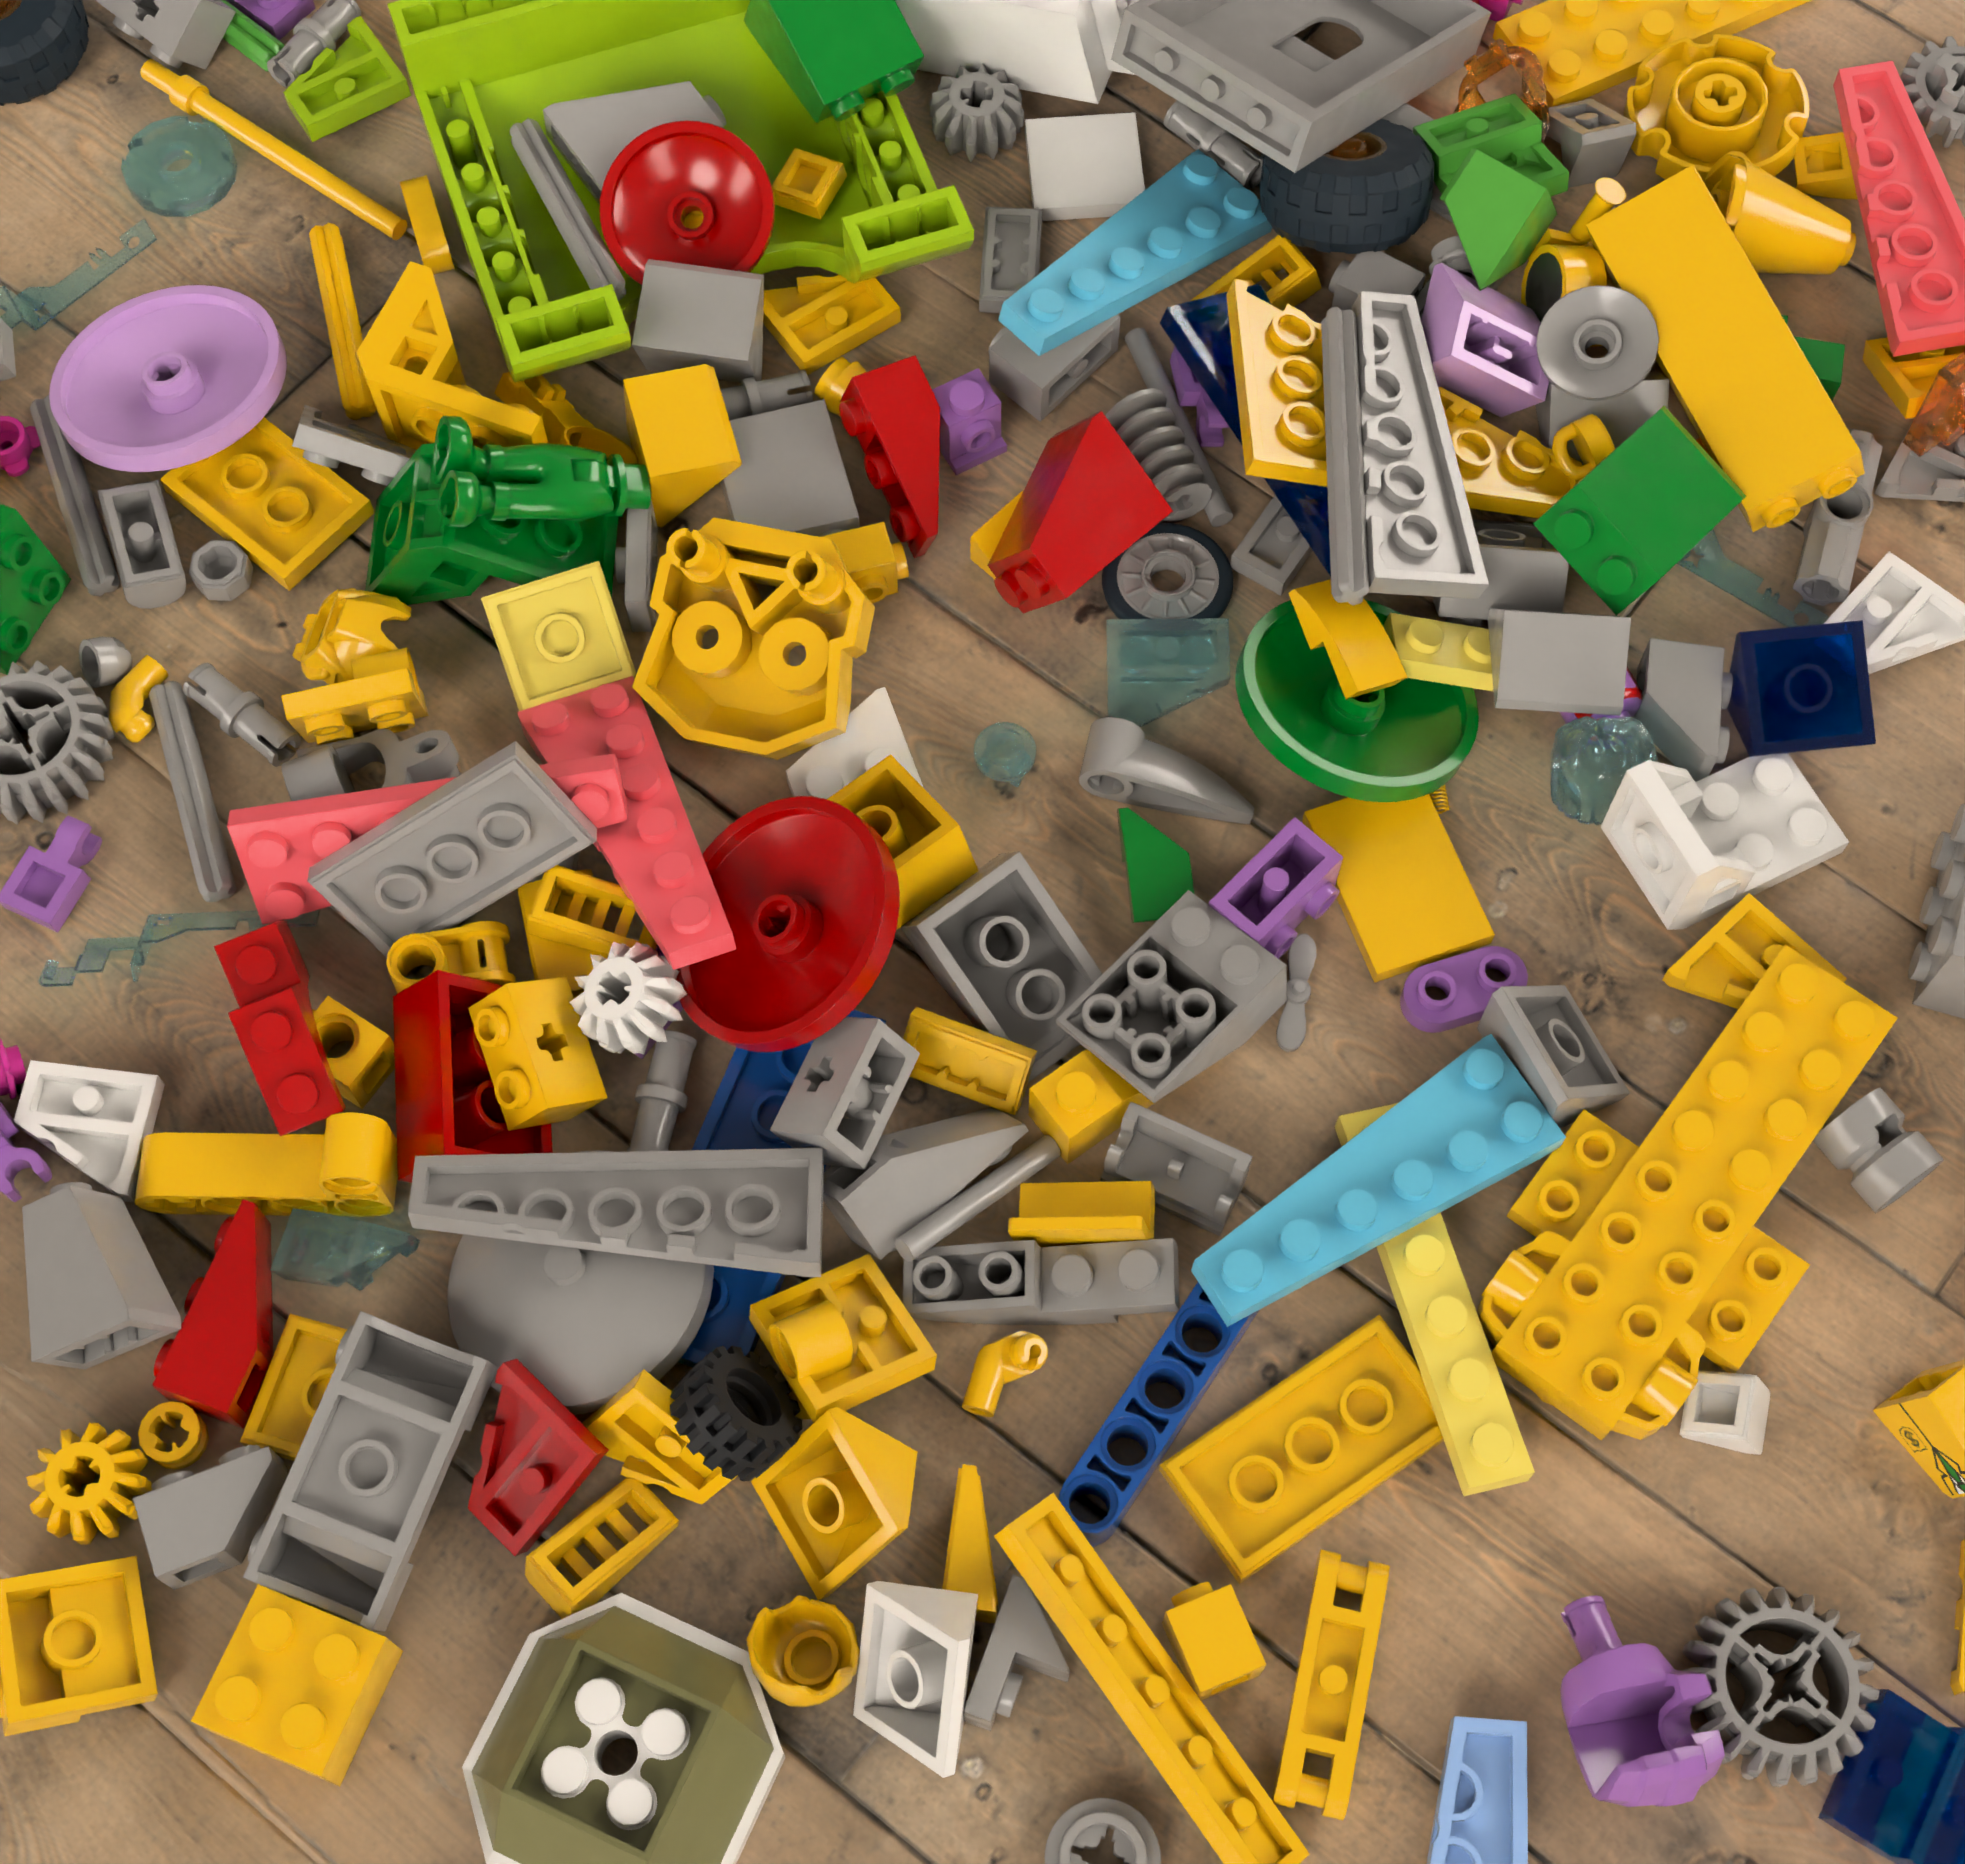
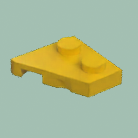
[763,274,901,375]

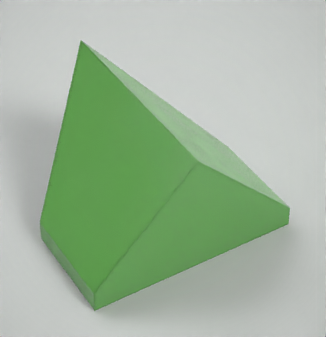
[1439,148,1557,291]

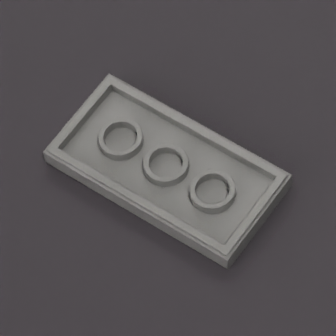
[307,741,597,958]

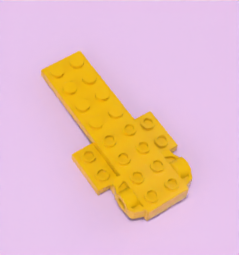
[1477,944,1898,1441]

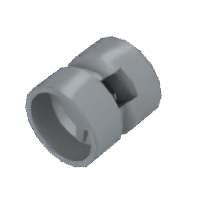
[1813,1087,1944,1214]

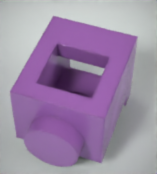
[932,368,1007,475]

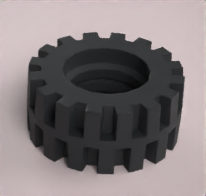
[670,1346,802,1481]

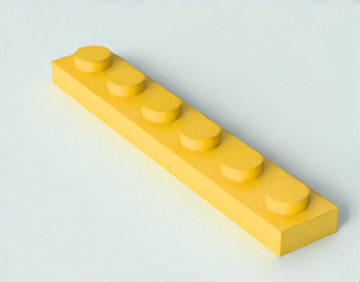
[994,1492,1310,1864]

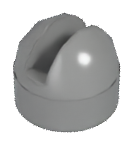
[79,636,132,688]

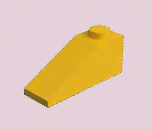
[1028,1049,1154,1165]

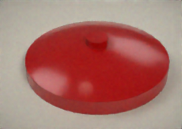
[675,796,900,1052]

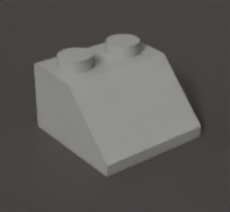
[1433,519,1569,627]

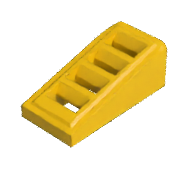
[1191,235,1322,344]
[526,865,657,954]
[942,1464,998,1623]
[525,1477,679,1619]

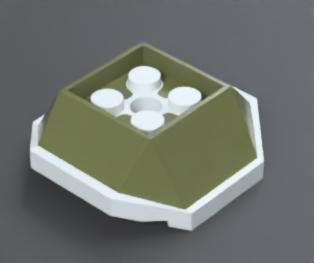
[462,1593,785,1864]

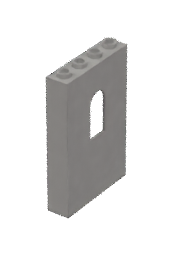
[1111,0,1491,173]

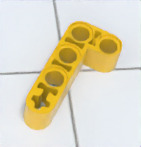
[135,1112,398,1217]

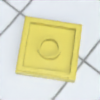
[481,561,636,711]

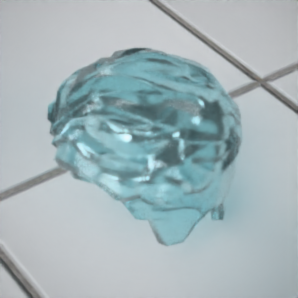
[1550,716,1658,825]

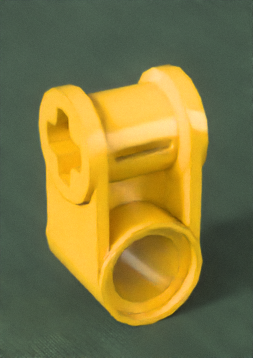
[386,921,517,994]

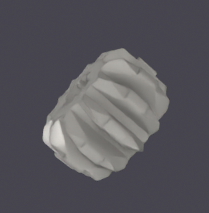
[930,64,1024,163]

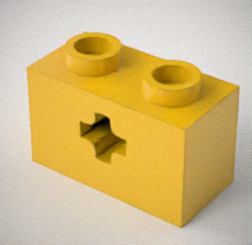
[468,976,608,1131]

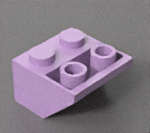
[1421,263,1549,417]

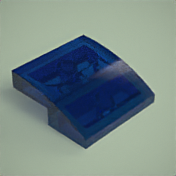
[1818,1689,1965,1864]

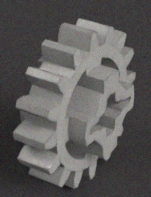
[1900,36,1965,148]

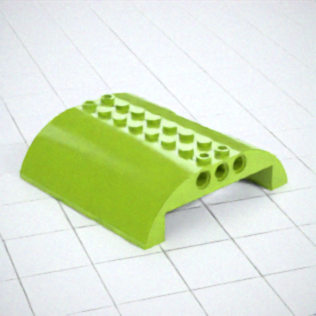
[387,0,974,383]

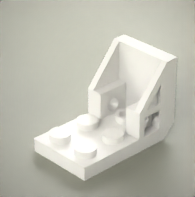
[1601,742,1849,930]

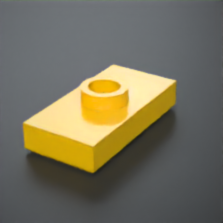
[903,1007,1037,1115]

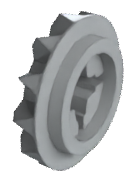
[1045,1798,1161,1864]

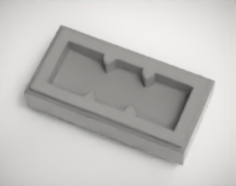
[979,207,1042,313]
[615,501,658,632]

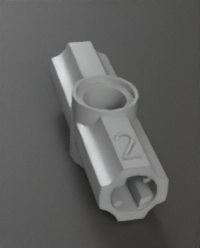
[1792,428,1883,606]

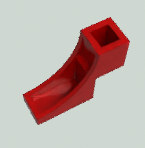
[214,919,346,1137]

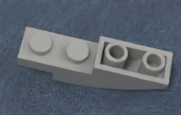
[903,1238,1180,1325]

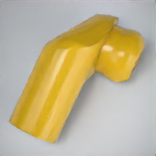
[109,655,169,743]
[962,1331,1048,1417]

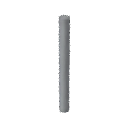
[1124,328,1233,527]

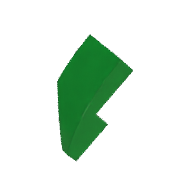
[1117,807,1195,923]

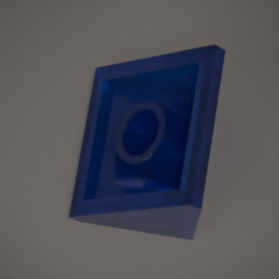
[1727,620,1876,757]

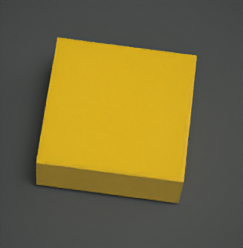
[772,148,848,220]

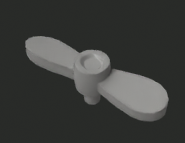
[1276,934,1316,1052]

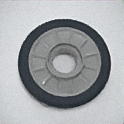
[1102,523,1233,639]

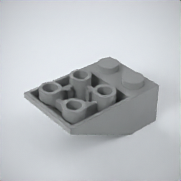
[1056,890,1287,1103]

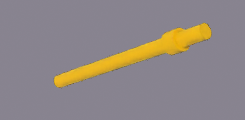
[140,59,407,240]

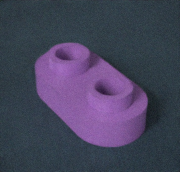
[1400,946,1528,1033]

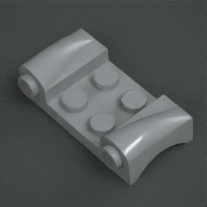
[243,1311,498,1632]

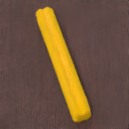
[309,222,376,420]

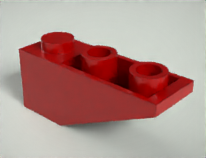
[839,355,940,558]
[152,1199,273,1429]

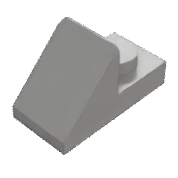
[1539,99,1636,188]
[964,1574,1070,1731]

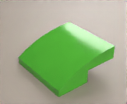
[1413,93,1569,197]

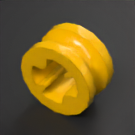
[138,1401,209,1470]

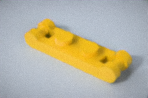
[1272,1549,1390,1821]

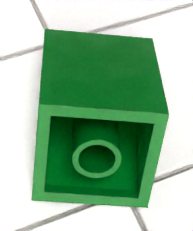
[744,0,924,123]
[1533,406,1746,616]

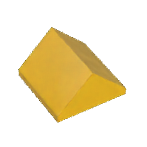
[623,364,742,528]

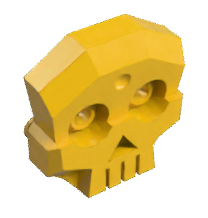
[632,517,875,760]

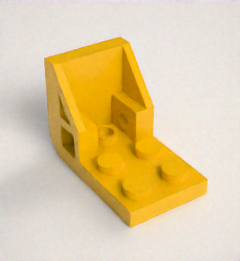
[356,261,548,450]

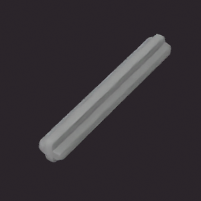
[510,118,626,300]
[30,395,120,596]
[149,681,236,902]

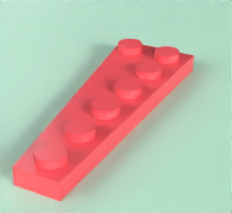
[1833,61,1965,357]
[517,676,736,970]
[227,753,628,925]

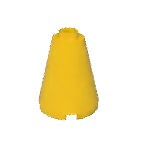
[1704,154,1856,275]

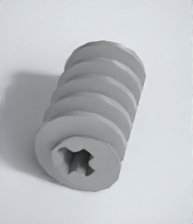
[1106,388,1212,523]

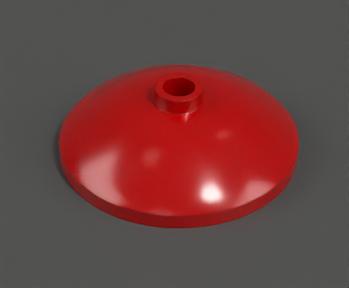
[599,120,775,286]

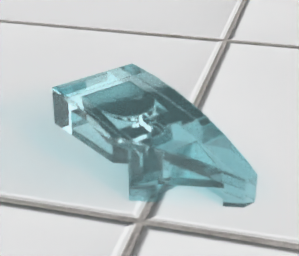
[270,1208,420,1291]

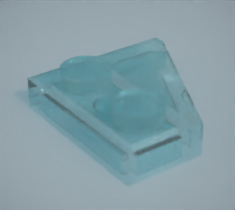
[1106,618,1230,727]

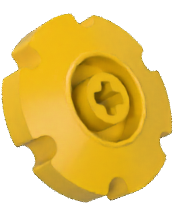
[1623,34,1810,192]

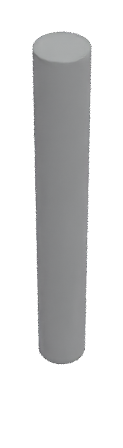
[895,1135,1061,1262]

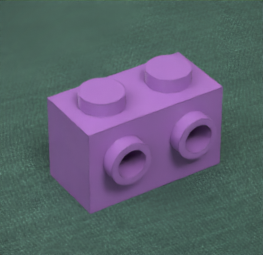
[1209,817,1343,959]

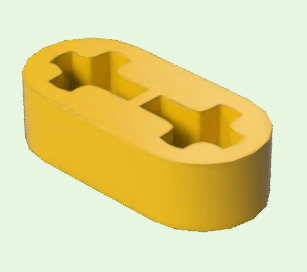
[399,175,455,275]

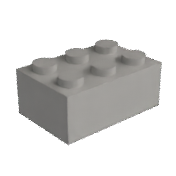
[1908,804,1965,1019]

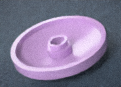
[49,285,287,472]

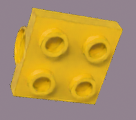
[281,647,429,746]
[749,1254,937,1423]

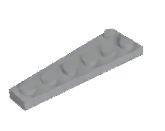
[1352,291,1489,599]
[408,1148,824,1277]

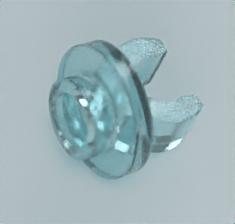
[974,722,1036,787]

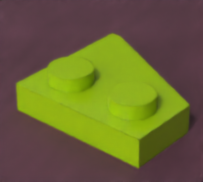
[283,16,412,142]

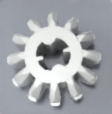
[569,942,687,1055]

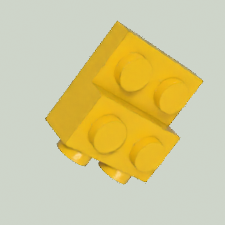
[0,1556,158,1737]

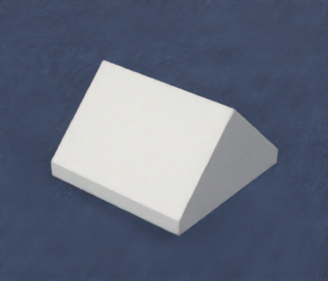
[853,1581,978,1778]

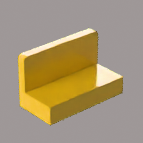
[1008,1181,1155,1247]

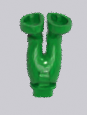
[433,416,651,527]

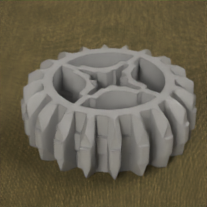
[0,660,115,825]
[1683,1587,1880,1787]

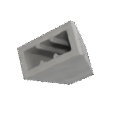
[543,81,726,205]
[22,1182,181,1369]

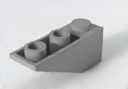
[823,1107,1029,1260]

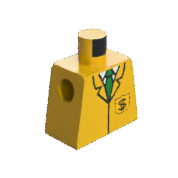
[1873,1359,1965,1499]

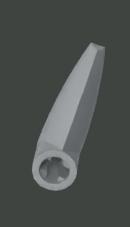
[1079,717,1254,824]

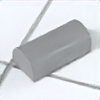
[98,480,186,609]

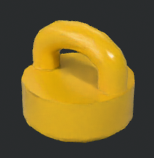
[1552,413,1615,481]

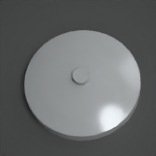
[448,1150,714,1415]

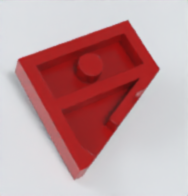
[468,1359,608,1556]

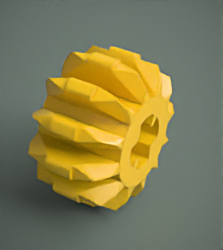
[26,1422,152,1545]

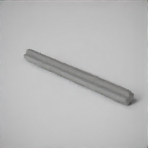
[1321,306,1369,606]

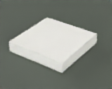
[1025,112,1145,221]

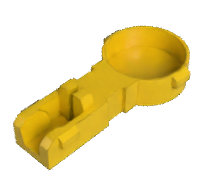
[495,372,639,464]

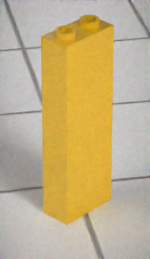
[1586,164,1865,532]

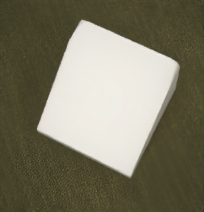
[1680,1370,1770,1455]

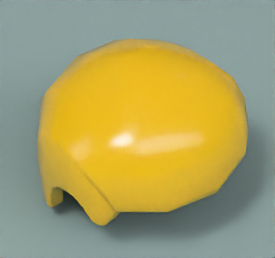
[746,1595,860,1707]

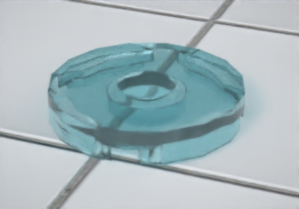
[121,116,238,217]

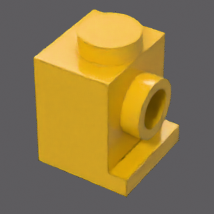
[821,522,909,604]

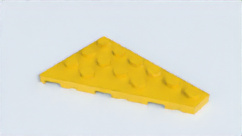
[1226,279,1583,518]

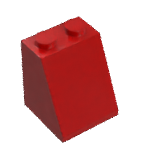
[987,411,1173,614]

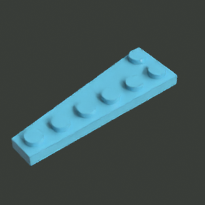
[998,149,1272,356]
[1191,1034,1566,1327]

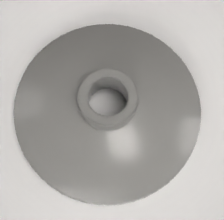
[1537,285,1659,401]

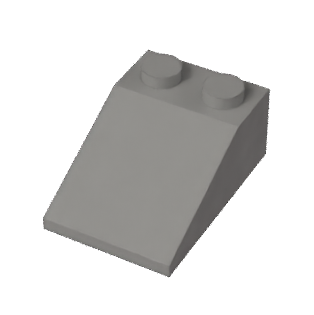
[900,851,1102,1083]

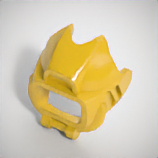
[292,588,412,685]

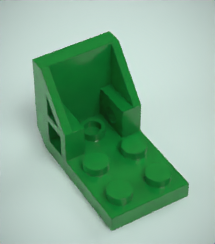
[365,443,618,605]

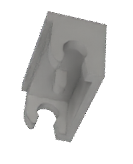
[1100,1102,1253,1236]

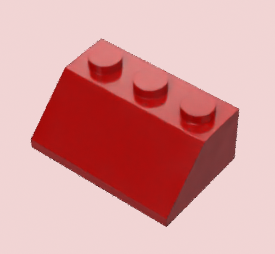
[393,970,553,1183]

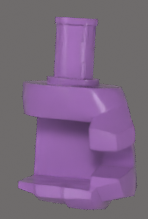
[1560,1595,1725,1807]

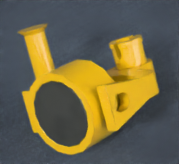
[1521,177,1627,347]

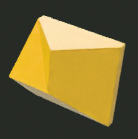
[751,1407,918,1601]

